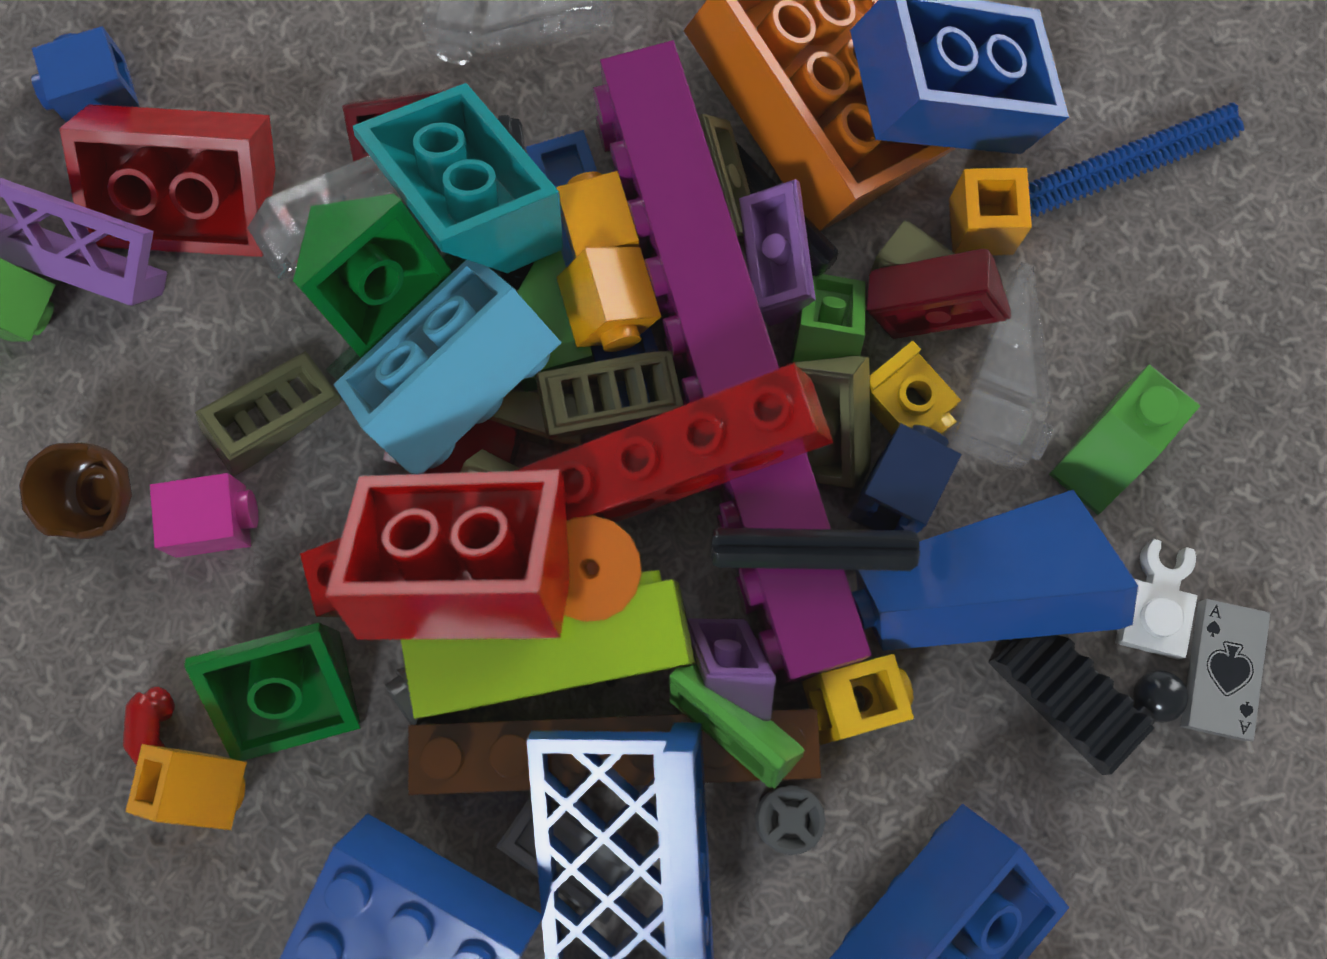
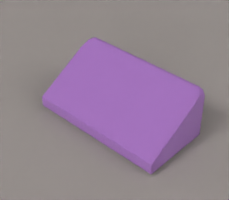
[739,179,816,326]
[687,618,775,721]

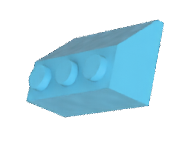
[333,260,562,474]

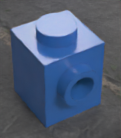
[31,26,139,122]

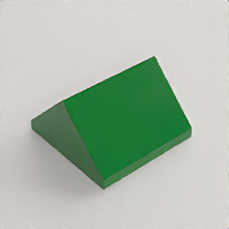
[293,193,453,358]
[184,622,361,761]

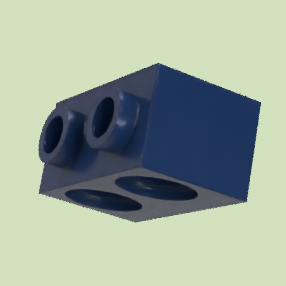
[847,423,962,534]

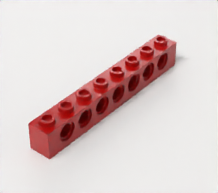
[300,363,833,618]

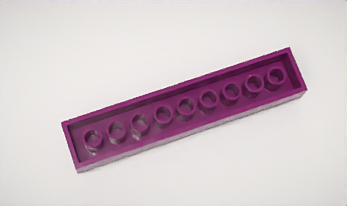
[593,40,871,688]

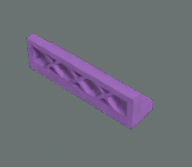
[0,178,167,306]

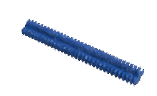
[1028,102,1244,219]

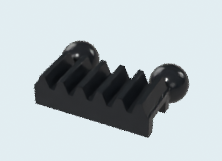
[988,635,1188,775]

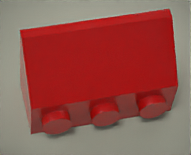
[59,104,276,257]
[325,470,570,640]

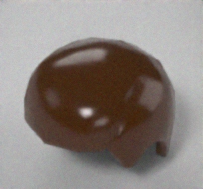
[19,443,132,539]

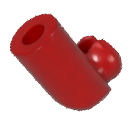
[123,686,175,766]

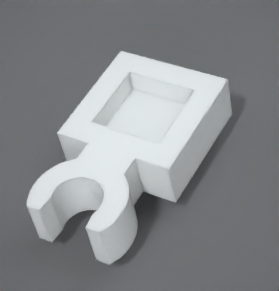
[1115,539,1198,660]

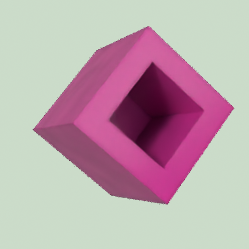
[150,473,259,558]

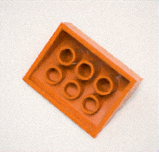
[683,0,956,231]

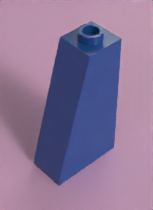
[851,489,1139,651]

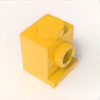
[870,340,962,435]
[802,654,914,745]

